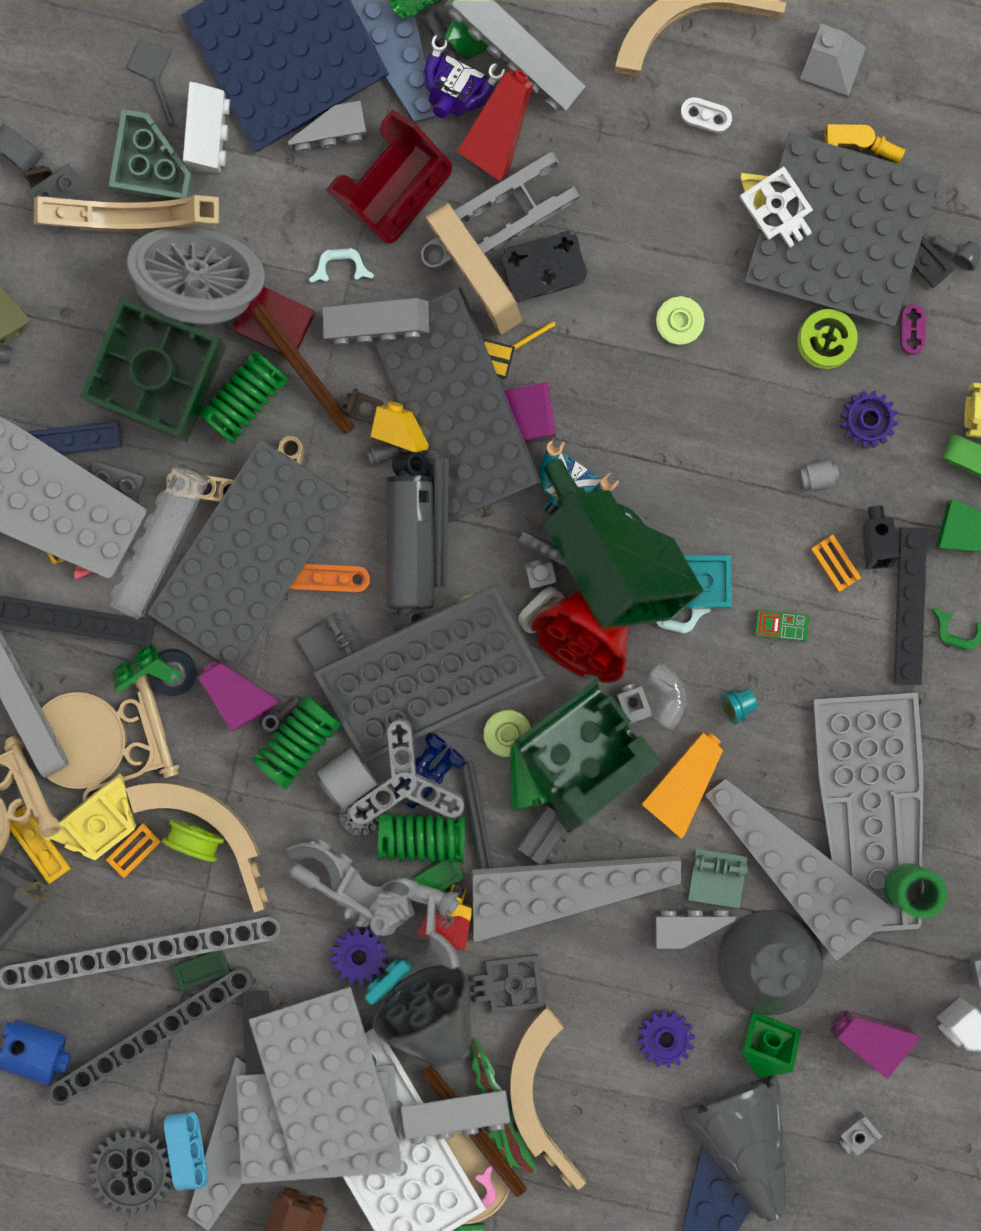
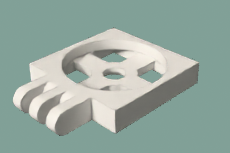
[739,167,813,248]

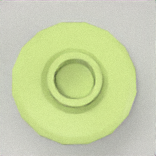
[656,296,705,345]
[483,709,531,757]

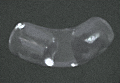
[645,660,687,733]

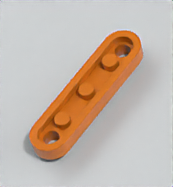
[290,564,371,593]

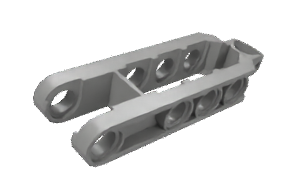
[421,152,581,269]

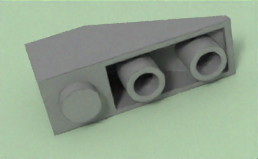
[288,101,367,153]
[655,909,735,949]

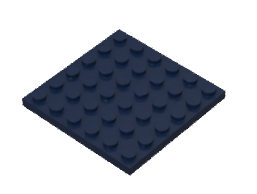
[182,0,390,153]

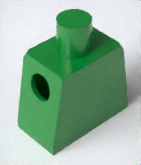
[935,499,981,553]

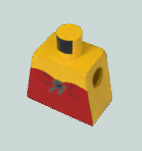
[417,884,472,951]

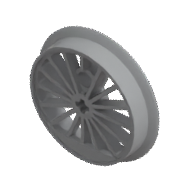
[127,228,265,324]

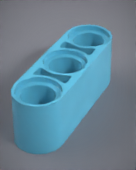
[164,1112,208,1190]

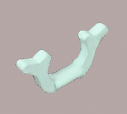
[309,248,374,283]
[656,609,711,633]

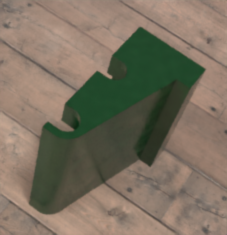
[515,678,662,832]

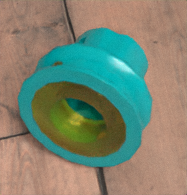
[720,689,757,725]

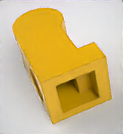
[825,124,875,152]

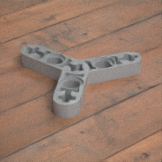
[350,718,465,824]

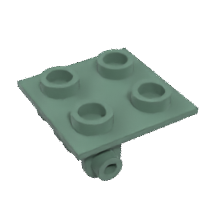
[688,849,748,909]

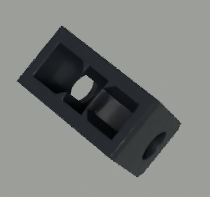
[862,505,899,570]

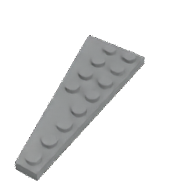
[705,779,898,961]
[472,856,681,942]

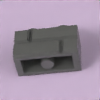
[516,804,573,865]

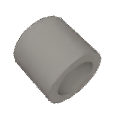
[317,747,378,809]

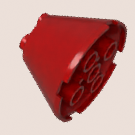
[531,589,629,683]

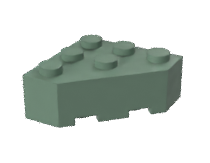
[109,109,194,201]

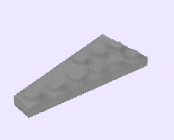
[187,1055,246,1231]

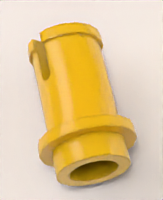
[870,136,905,164]

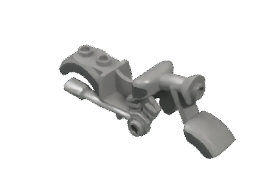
[285,838,461,967]

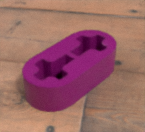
[900,304,926,355]

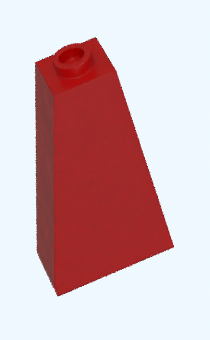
[457,69,533,181]

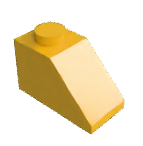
[371,402,429,452]

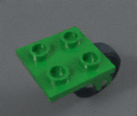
[112,644,196,696]

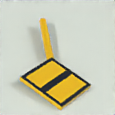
[483,322,556,379]

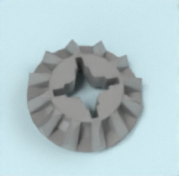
[339,798,380,836]

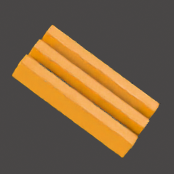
[810,534,861,592]
[106,823,162,878]

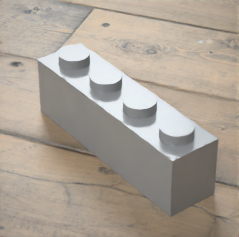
[323,298,429,345]
[399,1091,510,1144]

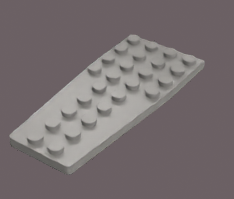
[0,417,147,578]
[812,692,923,932]

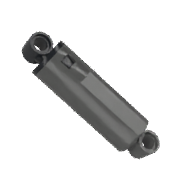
[387,451,434,631]

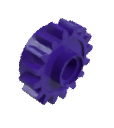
[840,391,898,448]
[330,927,388,986]
[637,1009,695,1068]

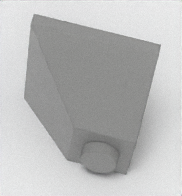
[799,24,866,97]

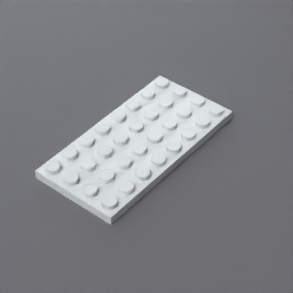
[344,1029,486,1231]

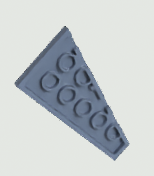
[351,0,439,123]

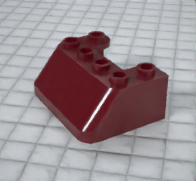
[326,109,452,243]

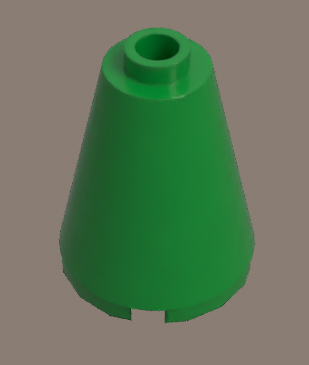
[510,740,551,811]

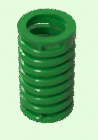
[198,350,289,444]
[251,694,342,790]
[378,813,465,863]
[884,863,947,919]

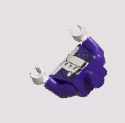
[423,35,505,118]

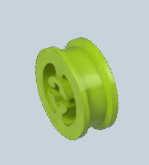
[797,309,858,370]
[162,819,225,862]

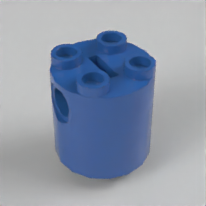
[0,1019,71,1086]

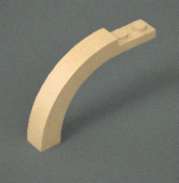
[614,0,786,77]
[34,195,219,232]
[125,782,269,912]
[510,1005,586,1190]

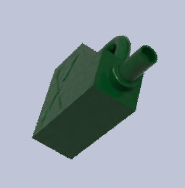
[543,459,704,630]

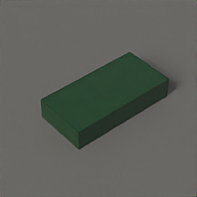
[172,950,230,991]

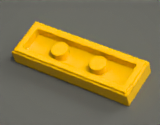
[10,805,72,884]

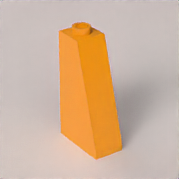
[640,732,723,839]

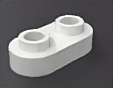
[680,97,732,133]
[518,587,564,633]

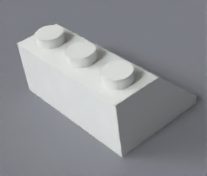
[183,82,230,174]
[936,997,981,1051]

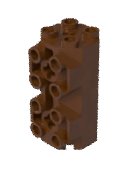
[265,1187,328,1231]

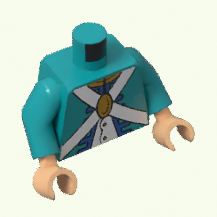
[540,437,619,516]

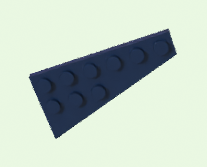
[682,1145,751,1231]

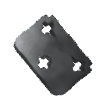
[501,231,587,302]

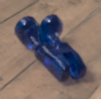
[395,731,467,809]

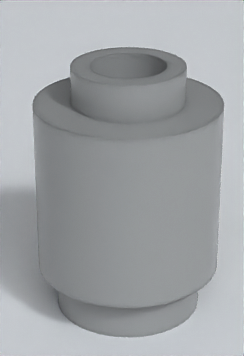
[799,460,839,491]

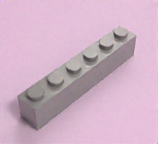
[444,0,586,111]

